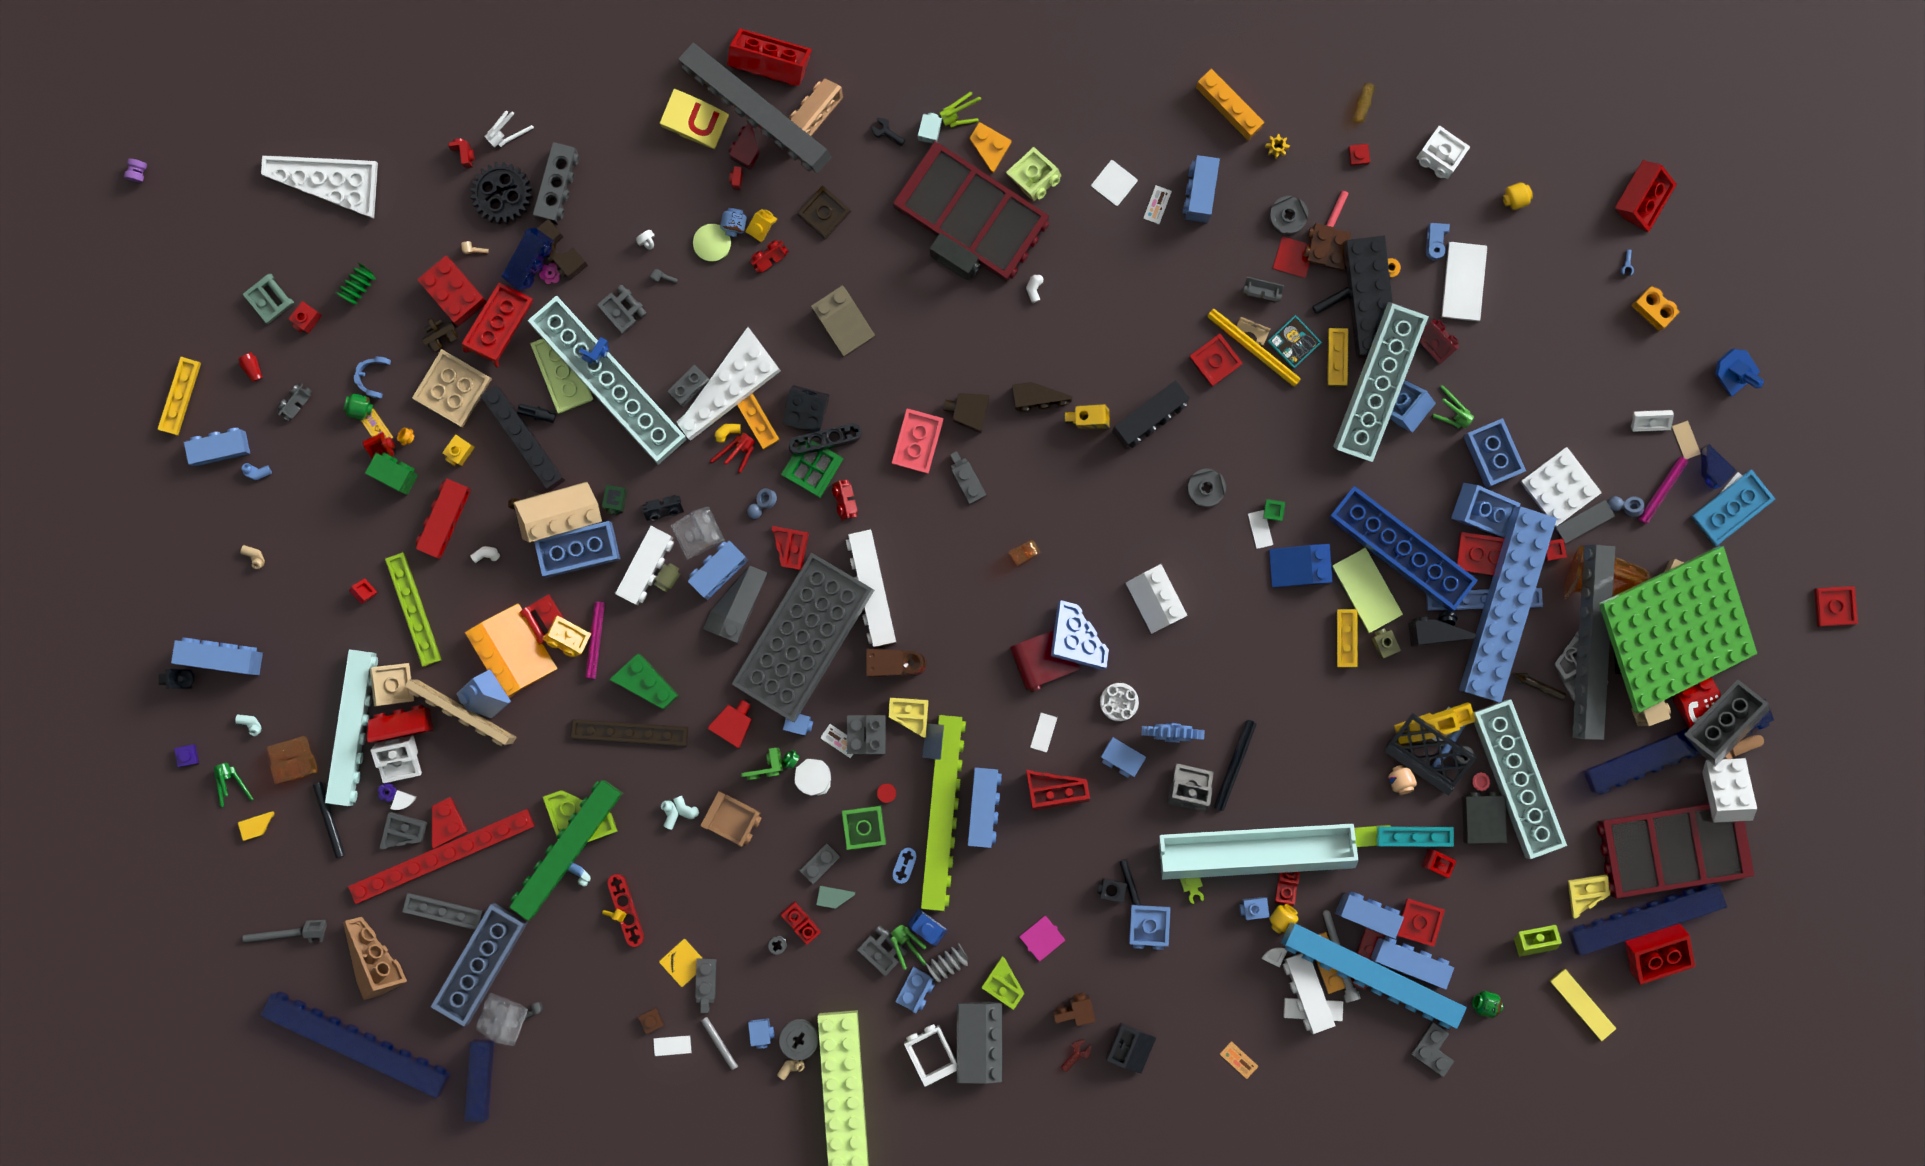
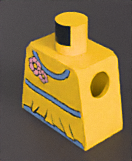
[1065,404,1110,429]

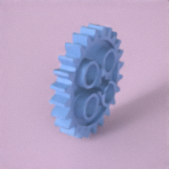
[1141,723,1205,743]

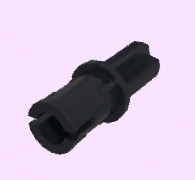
[517,404,557,424]

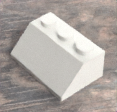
[1126,564,1188,634]

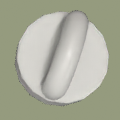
[635,230,655,250]

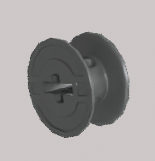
[779,1019,819,1060]

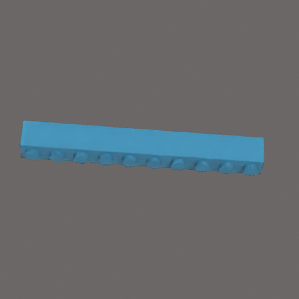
[1281,922,1467,1029]

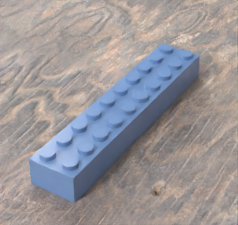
[1459,507,1557,703]

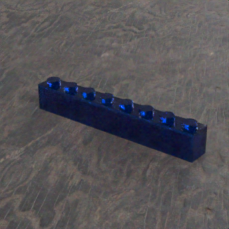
[1568,883,1727,956]

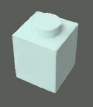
[918,113,942,144]

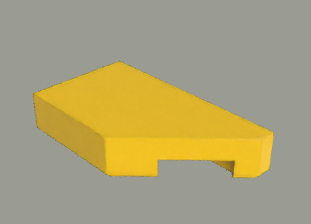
[238,811,274,841]

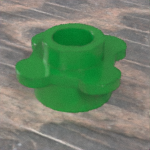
[782,749,799,769]

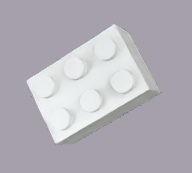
[1702,758,1757,823]

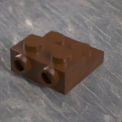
[1304,223,1351,271]

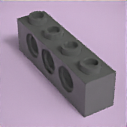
[533,142,579,224]

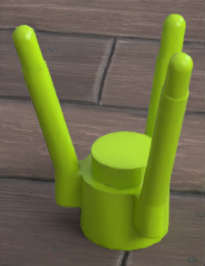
[940,92,981,128]

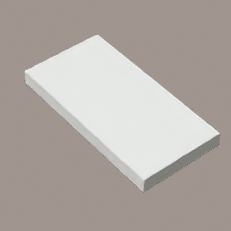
[1441,242,1487,322]

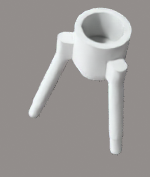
[484,111,534,147]

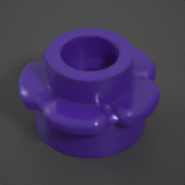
[378,783,397,802]

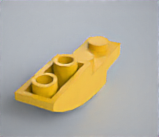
[1394,702,1476,744]

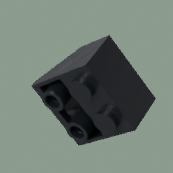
[1106,1022,1156,1074]

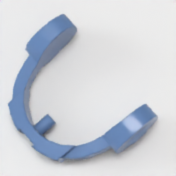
[354,356,391,399]

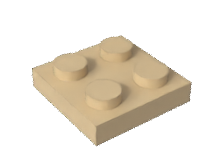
[369,663,414,706]

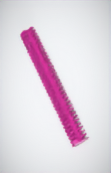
[1638,457,1689,524]
[585,602,605,679]

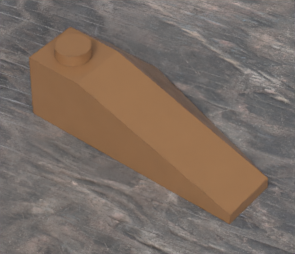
[343,917,407,1000]

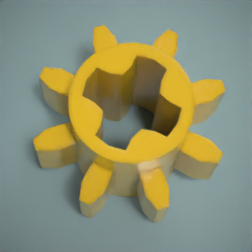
[1265,134,1290,159]

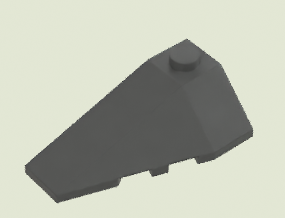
[703,566,768,644]

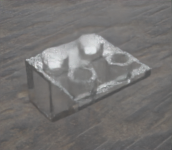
[475,993,528,1046]

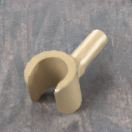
[461,241,489,254]

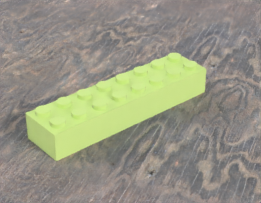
[818,1010,869,1166]

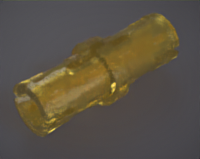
[1353,83,1376,123]

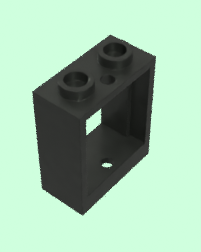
[930,233,980,280]

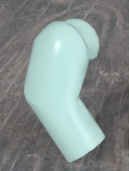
[661,801,678,830]

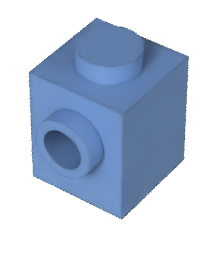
[1239,897,1269,920]
[748,1018,775,1049]

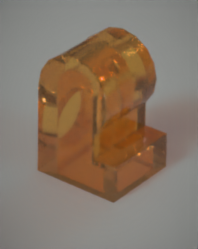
[1009,539,1041,567]

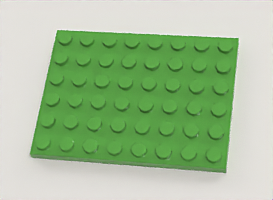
[1599,546,1757,713]

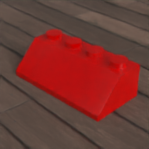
[727,28,812,86]

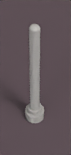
[1323,910,1361,1003]

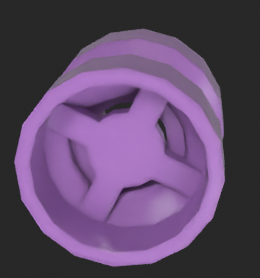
[124,159,147,183]

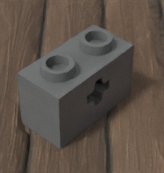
[667,364,709,408]

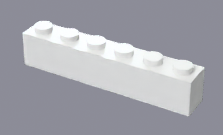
[846,529,896,648]

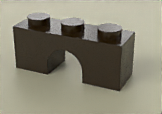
[531,219,588,280]

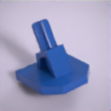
[1715,349,1764,396]

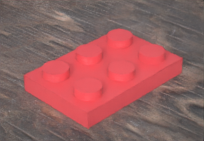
[892,409,944,474]

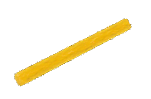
[1207,309,1301,387]

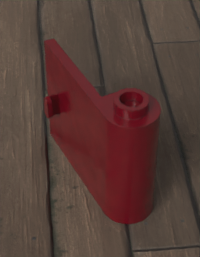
[1010,630,1080,692]

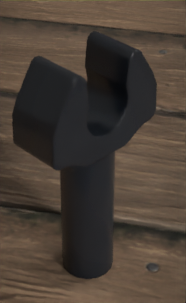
[872,118,905,146]

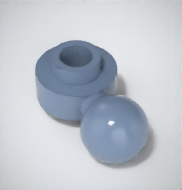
[747,488,777,519]
[1608,496,1644,517]

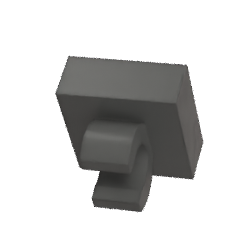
[302,920,327,943]

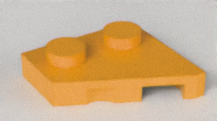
[970,122,1012,173]

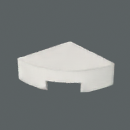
[390,790,416,810]
[1261,947,1287,967]

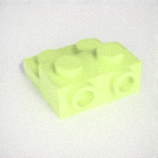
[1006,147,1061,201]

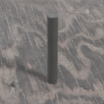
[243,928,303,943]

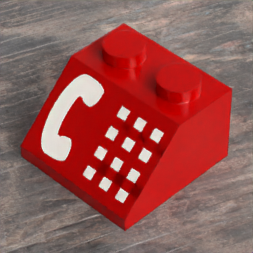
[1673,677,1721,729]

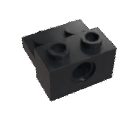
[783,385,830,432]

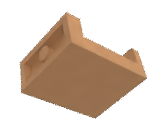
[700,791,762,847]

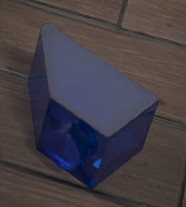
[1701,444,1737,489]

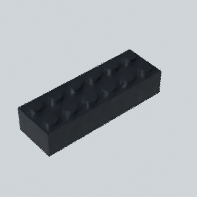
[1343,235,1393,356]

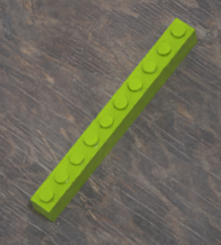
[921,715,966,911]

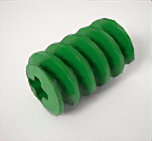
[335,262,376,305]

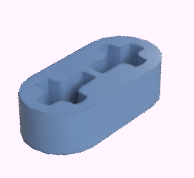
[893,847,917,884]

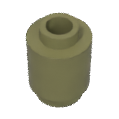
[654,563,681,592]

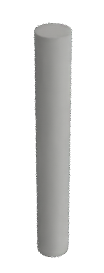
[701,1017,738,1070]

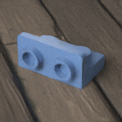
[895,967,935,1014]

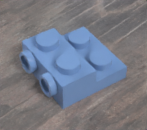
[1129,905,1171,950]

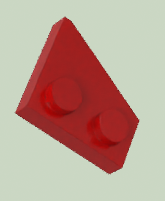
[772,526,809,570]
[432,797,468,849]

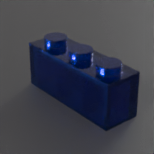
[501,228,554,290]

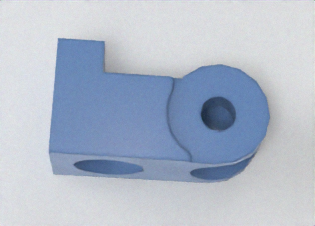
[1426,223,1450,261]

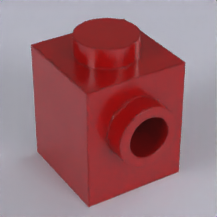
[289,301,323,333]

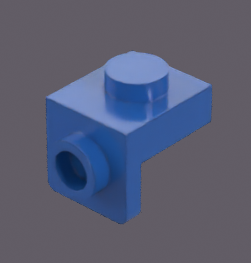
[579,337,610,364]

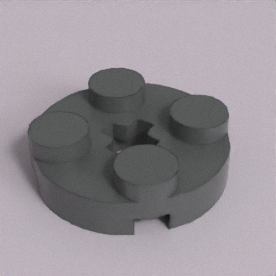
[1269,196,1308,235]
[1187,468,1226,507]

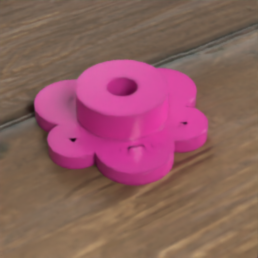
[539,263,561,284]

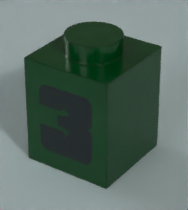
[602,485,627,515]

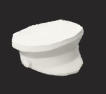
[795,759,831,796]

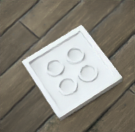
[1520,447,1602,527]

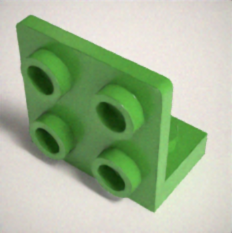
[741,748,783,780]

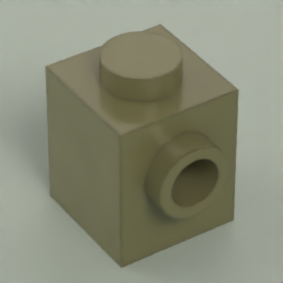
[1371,628,1401,659]

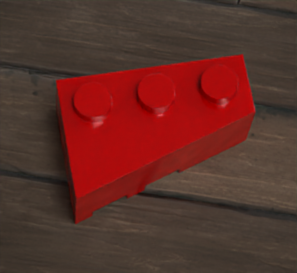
[1026,770,1090,811]

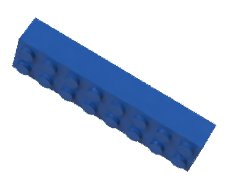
[1328,486,1478,612]

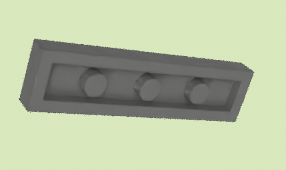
[403,893,484,930]

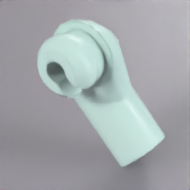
[236,714,262,736]
[673,796,699,819]

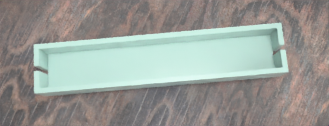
[1159,824,1358,880]

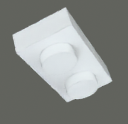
[1631,410,1674,432]

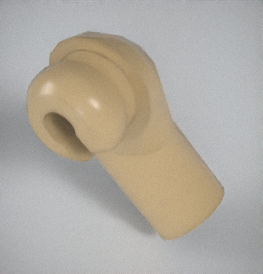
[240,545,265,569]
[777,1059,805,1080]

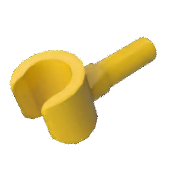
[602,909,627,923]

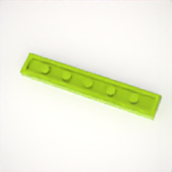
[385,552,442,667]

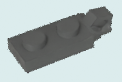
[950,451,986,504]
[696,958,717,1013]

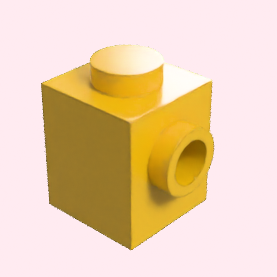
[443,434,475,466]

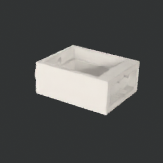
[904,1024,957,1086]

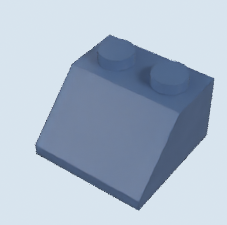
[1390,380,1436,433]
[456,670,511,718]

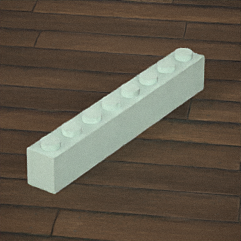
[325,649,378,806]

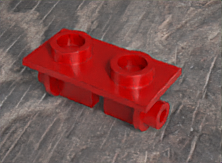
[749,240,789,273]
[832,480,858,521]

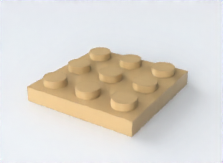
[412,349,492,428]

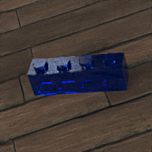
[464,1039,494,1122]

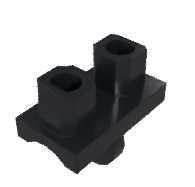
[158,669,195,689]

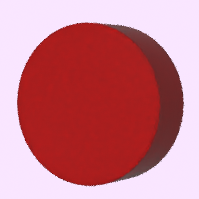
[877,783,896,803]

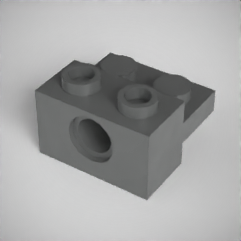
[847,715,886,754]
[1167,763,1214,812]

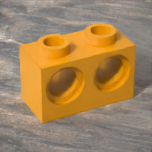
[1631,286,1680,331]

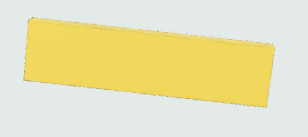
[1550,968,1616,1041]

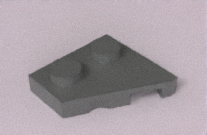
[379,812,427,849]

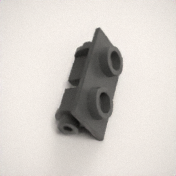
[1242,277,1284,303]
[277,382,312,421]

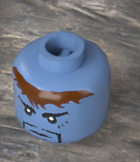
[720,208,747,237]

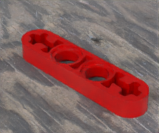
[608,874,644,947]

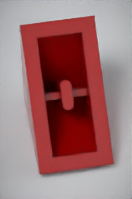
[1421,849,1456,878]

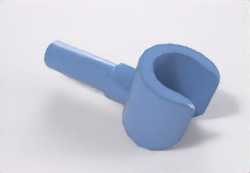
[1620,250,1634,276]

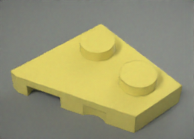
[889,698,928,737]

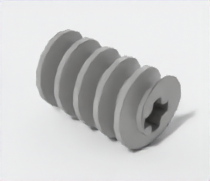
[925,943,968,983]

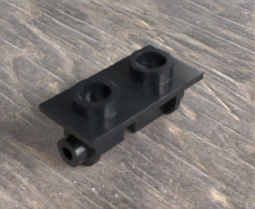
[642,495,684,521]

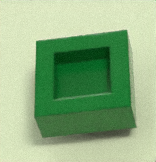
[1263,499,1285,522]

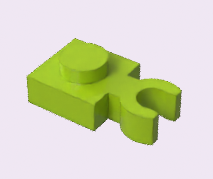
[1180,877,1204,904]

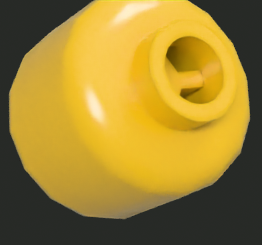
[1503,182,1533,210]
[1269,904,1299,934]

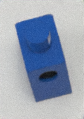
[908,908,948,946]

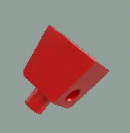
[708,700,752,748]

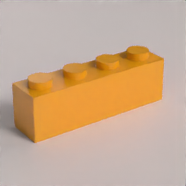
[1196,68,1265,141]

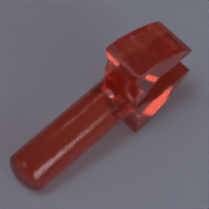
[1061,1039,1091,1072]

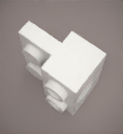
[371,735,422,783]

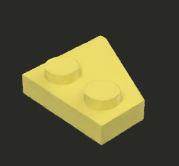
[1568,875,1610,918]

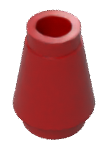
[238,352,263,382]

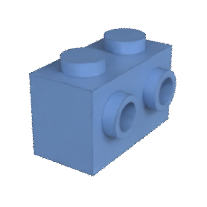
[1100,737,1146,778]

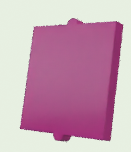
[1019,915,1065,962]

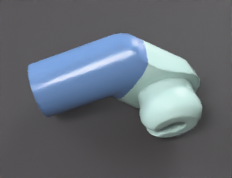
[567,863,591,887]

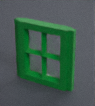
[781,439,844,498]

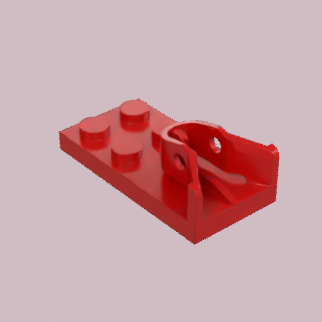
[462,283,533,368]

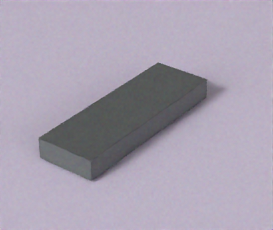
[1555,500,1615,544]

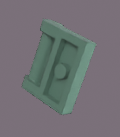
[243,274,295,324]

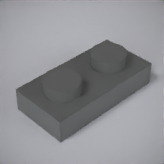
[800,843,841,884]

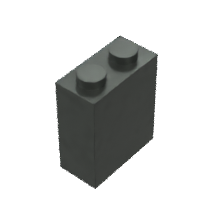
[1462,792,1507,844]

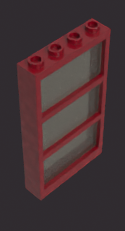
[893,141,1050,282]
[1597,803,1754,898]

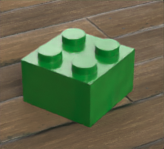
[365,452,418,495]

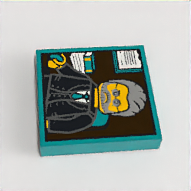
[1268,315,1322,369]

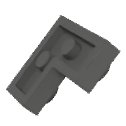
[1410,1022,1454,1077]

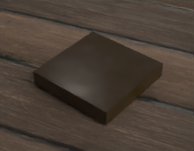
[797,185,851,239]

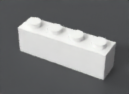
[615,526,674,605]
[1283,953,1335,1034]

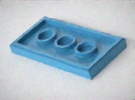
[1691,469,1775,547]

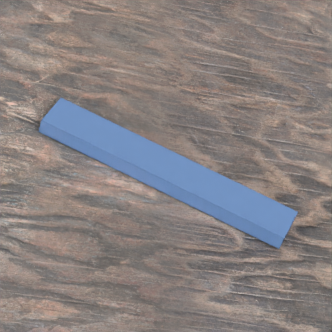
[1426,588,1543,611]

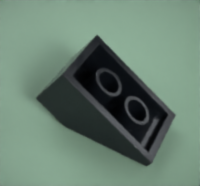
[1408,616,1476,646]

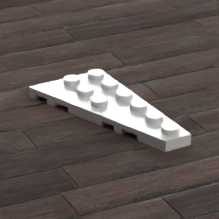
[261,156,378,219]
[678,327,781,441]

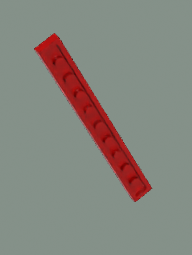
[348,809,535,904]

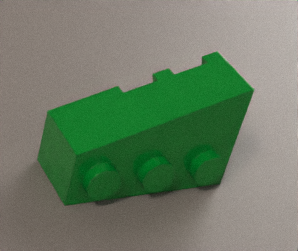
[609,653,679,709]

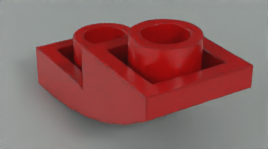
[1274,872,1300,907]
[780,901,821,945]

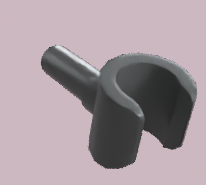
[650,269,678,283]
[518,1002,543,1022]

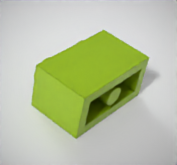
[1514,925,1562,957]

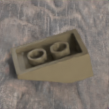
[811,285,875,357]

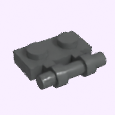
[597,285,647,334]
[857,925,908,977]

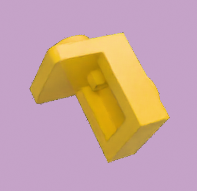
[745,209,777,242]

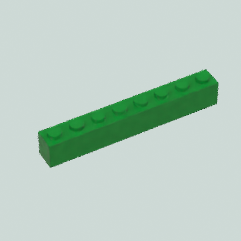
[510,780,623,921]

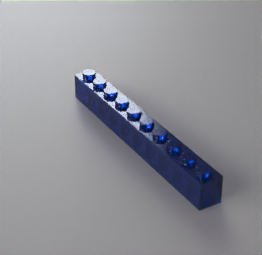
[1583,699,1774,795]
[260,991,450,1098]

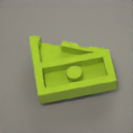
[981,956,1024,1010]

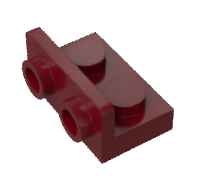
[1419,319,1460,364]

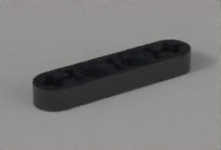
[789,424,862,456]

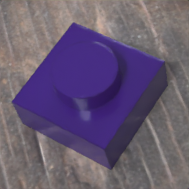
[174,744,199,767]

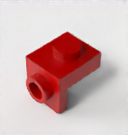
[448,139,475,168]
[363,432,395,459]

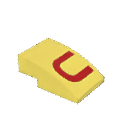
[660,89,729,150]

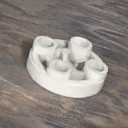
[1100,683,1139,721]

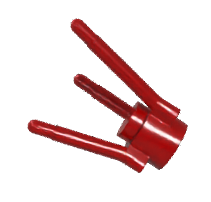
[710,433,755,473]

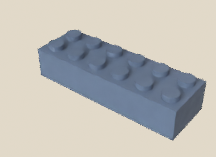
[431,903,528,1026]

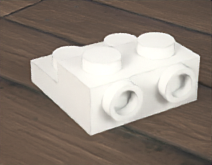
[1416,126,1470,179]

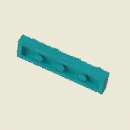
[1377,826,1454,847]

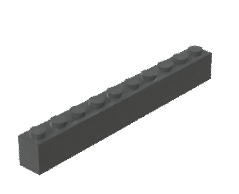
[678,42,832,174]
[1573,545,1615,740]

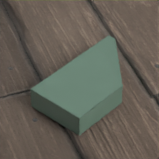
[817,886,855,909]

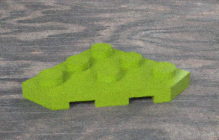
[543,790,618,842]

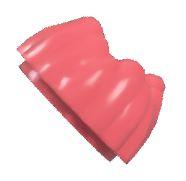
[1472,772,1490,791]

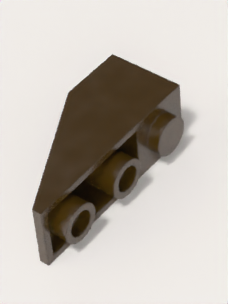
[1012,382,1072,412]

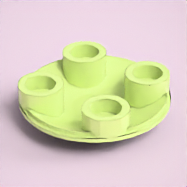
[693,224,731,261]

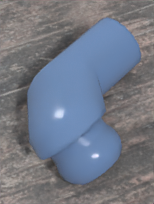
[241,463,272,480]

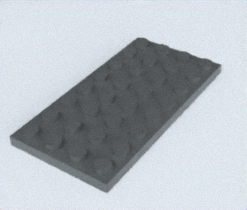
[732,553,875,723]

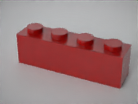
[415,479,472,559]

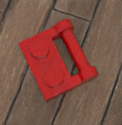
[519,594,564,645]

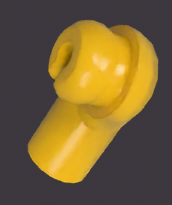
[715,424,741,443]

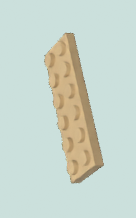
[405,680,517,746]

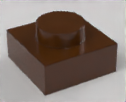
[638,1008,664,1034]

